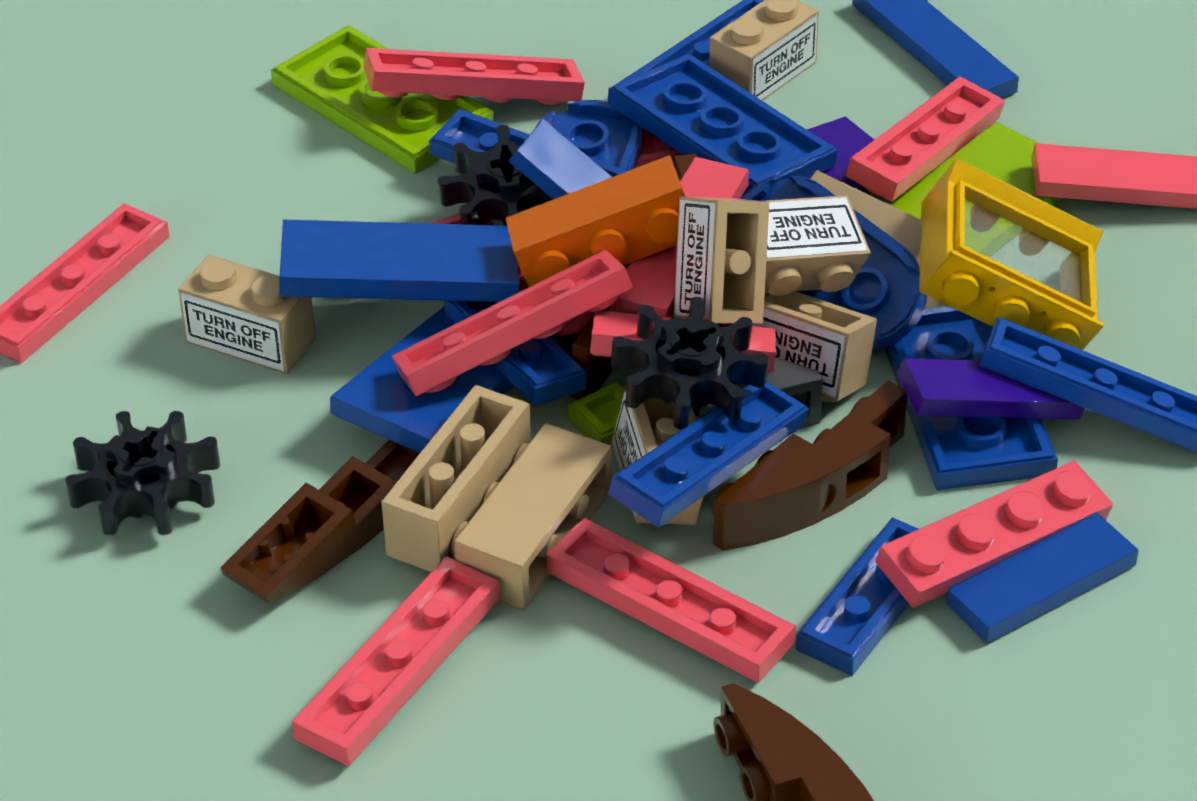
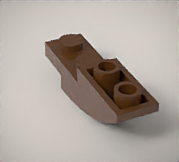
[712,380,907,550]
[713,683,874,801]

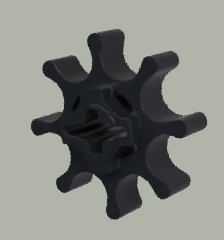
[437,125,554,225]
[611,297,769,429]
[65,411,220,535]

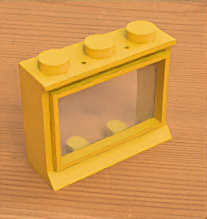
[919,158,1104,350]

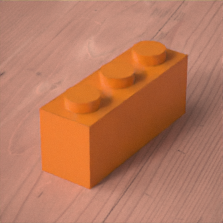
[505,155,686,287]

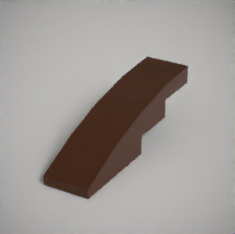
[220,440,420,604]

